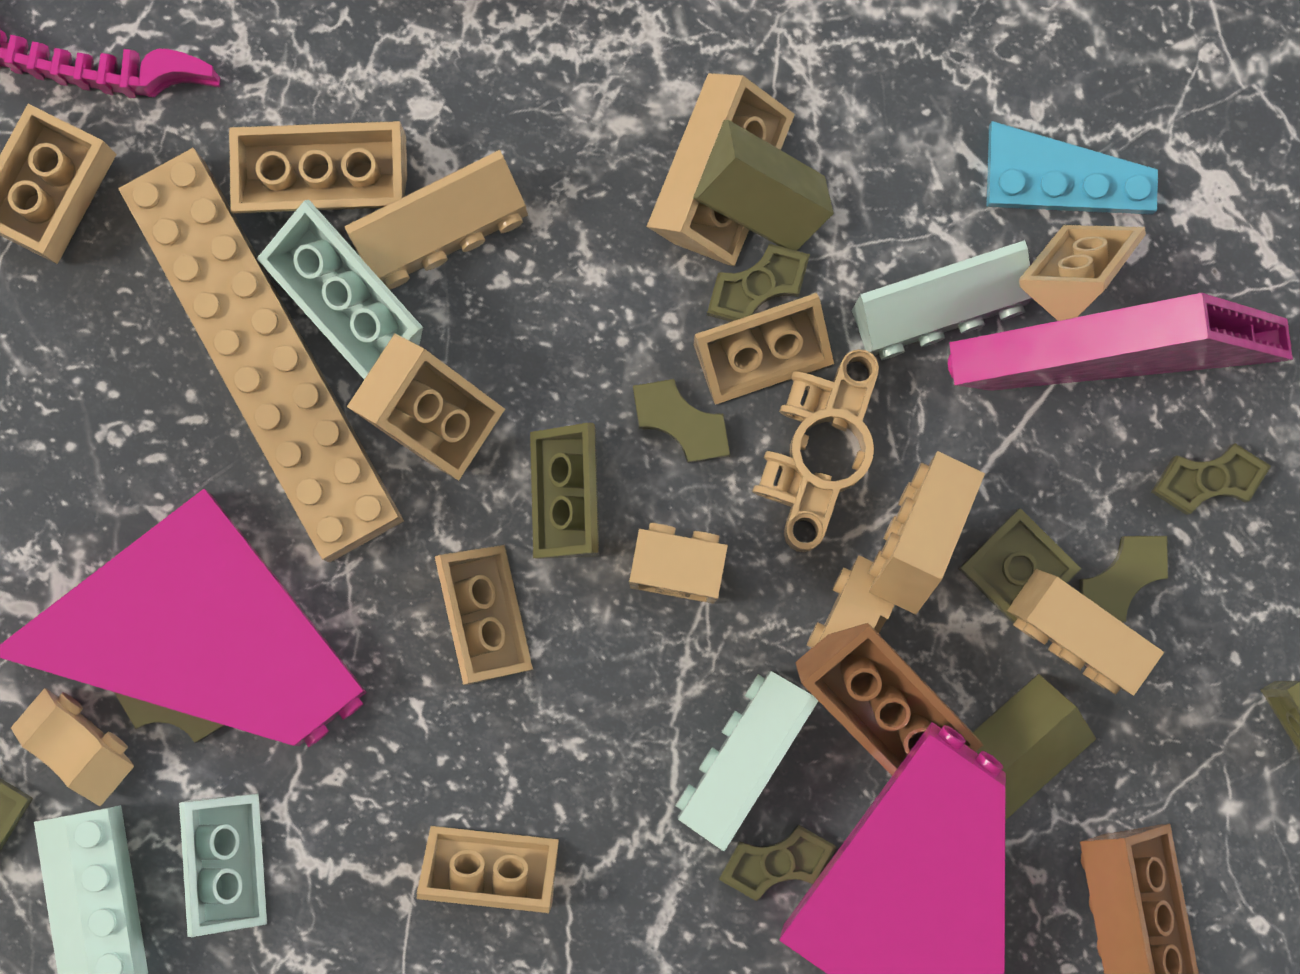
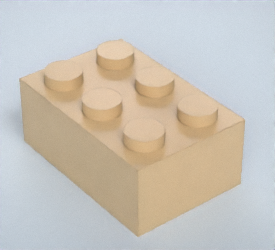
[0,104,117,264]
[347,333,505,481]
[868,451,985,615]
[629,523,728,604]
[1007,569,1164,696]

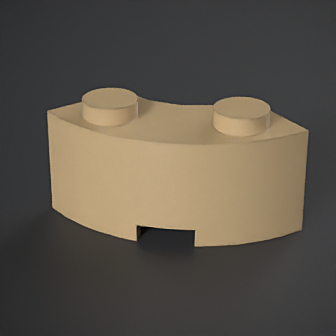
[807,555,894,648]
[11,688,134,806]

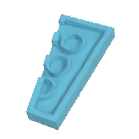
[987,121,1158,215]

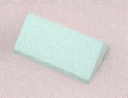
[179,794,267,937]

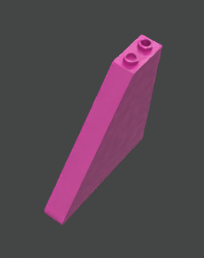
[948,293,1293,391]
[0,489,367,747]
[779,722,1006,974]

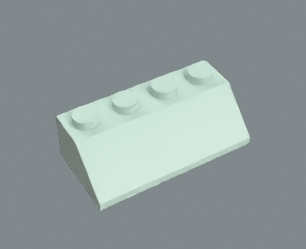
[257,199,423,379]
[852,240,1033,360]
[675,671,818,851]
[34,805,148,974]

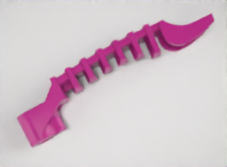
[0,30,220,98]

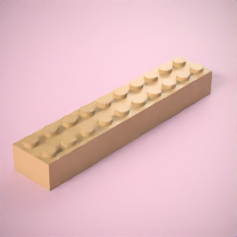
[118,148,404,562]

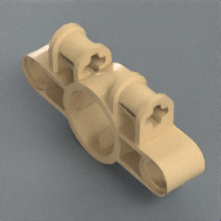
[752,349,879,552]

